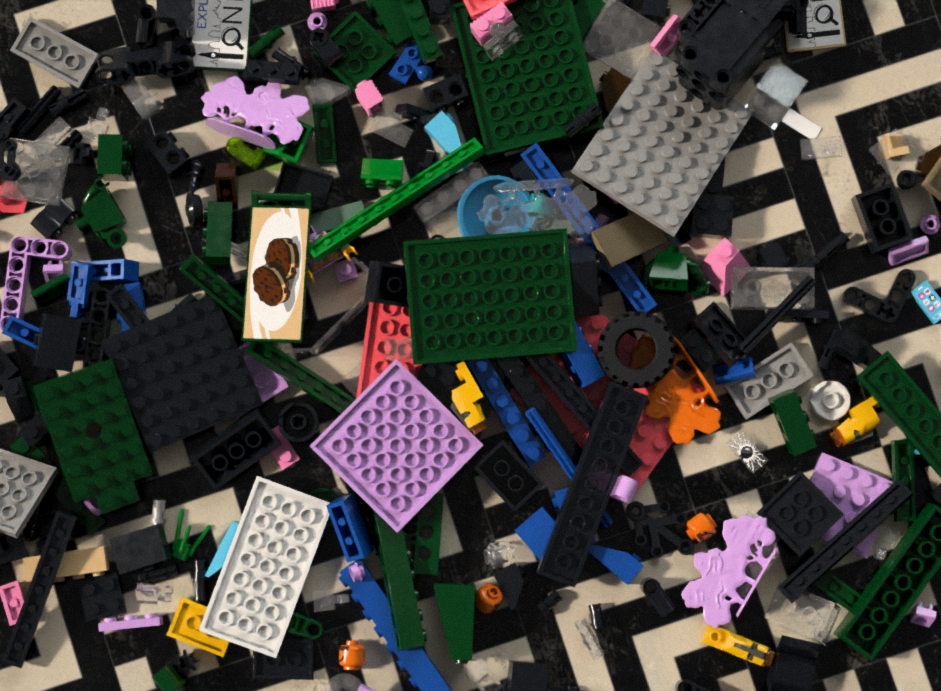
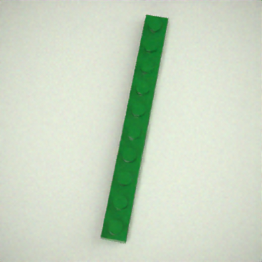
[309,137,486,263]

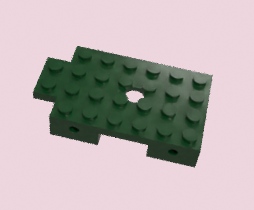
[31,359,153,515]

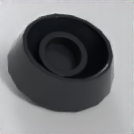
[185,193,203,228]

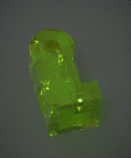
[226,137,266,171]

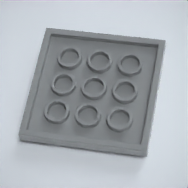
[0,449,59,538]

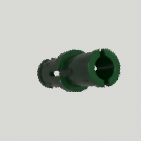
[247,24,285,60]

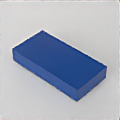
[712,357,756,385]

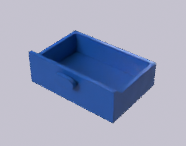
[514,506,556,560]

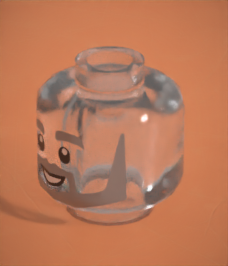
[484,541,515,569]

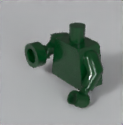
[75,175,128,248]
[641,245,711,296]

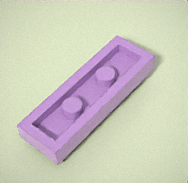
[98,613,163,632]

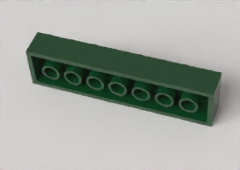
[833,503,941,661]

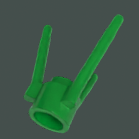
[172,509,211,561]

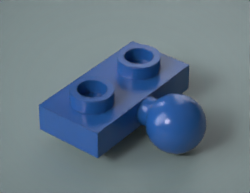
[389,41,433,86]

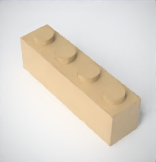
[23,546,110,582]

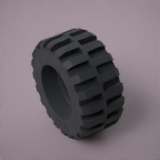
[598,311,676,388]

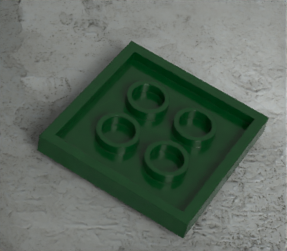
[313,10,397,94]

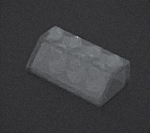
[413,161,489,237]
[730,267,815,310]

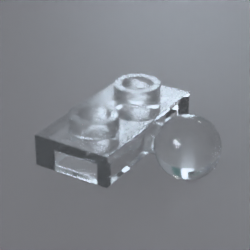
[483,20,523,60]
[369,106,414,148]

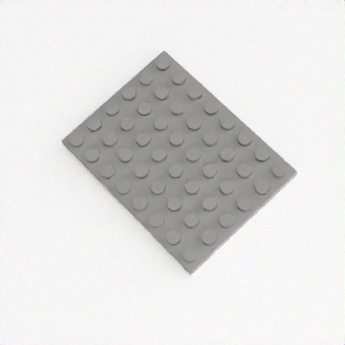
[571,49,754,237]

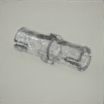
[574,618,605,660]

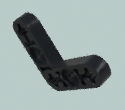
[842,269,916,323]

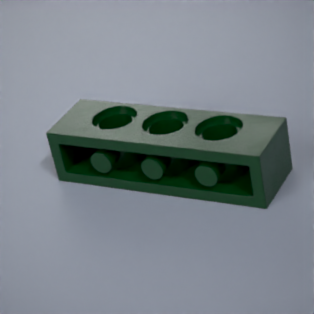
[410,493,444,575]

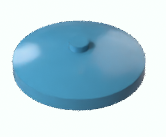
[457,175,536,237]

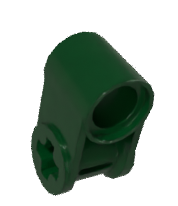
[286,611,325,639]

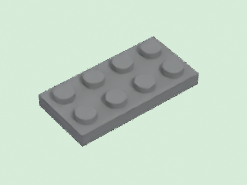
[10,17,99,89]
[724,342,814,420]

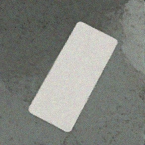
[782,108,822,141]

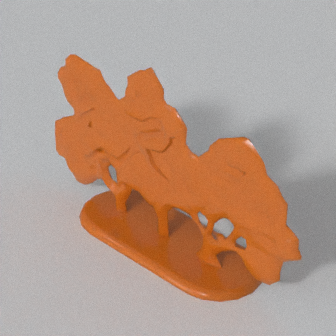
[629,334,721,444]

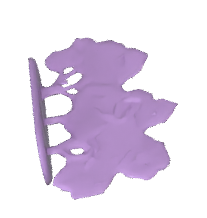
[201,75,310,149]
[681,515,778,629]

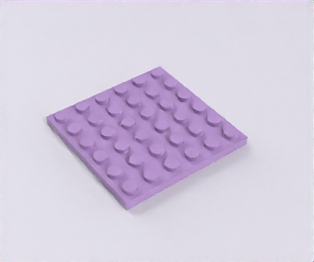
[310,359,483,533]

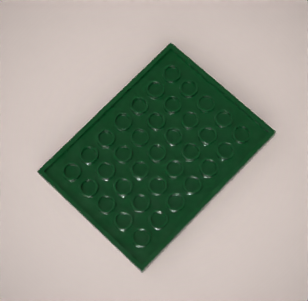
[450,0,604,157]
[403,228,577,365]

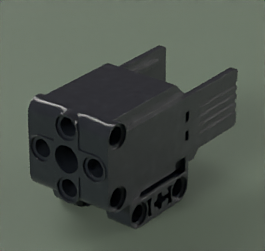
[674,0,789,110]

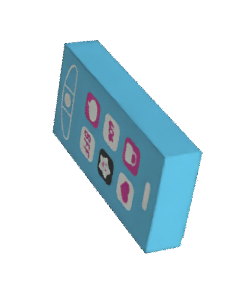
[910,280,941,324]

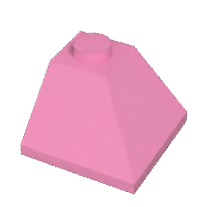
[699,238,751,297]

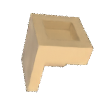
[881,133,910,161]

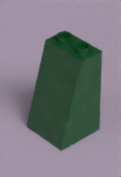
[434,583,475,664]

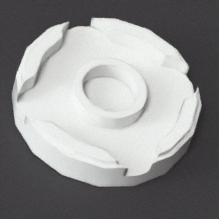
[810,381,851,421]

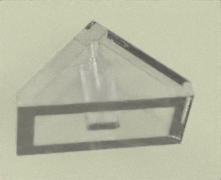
[463,654,503,691]

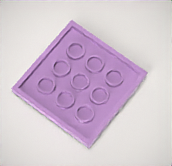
[810,452,893,559]

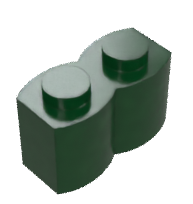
[152,663,186,691]

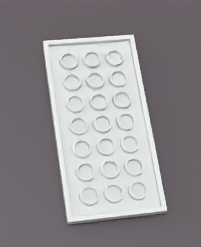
[199,476,330,658]

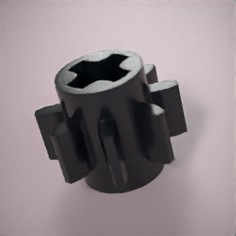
[173,649,199,675]

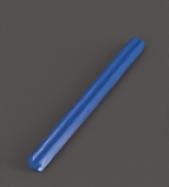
[525,407,613,528]

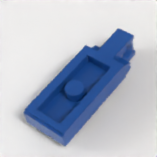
[67,260,93,318]

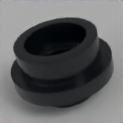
[896,170,917,190]

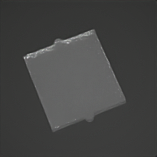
[869,128,917,175]

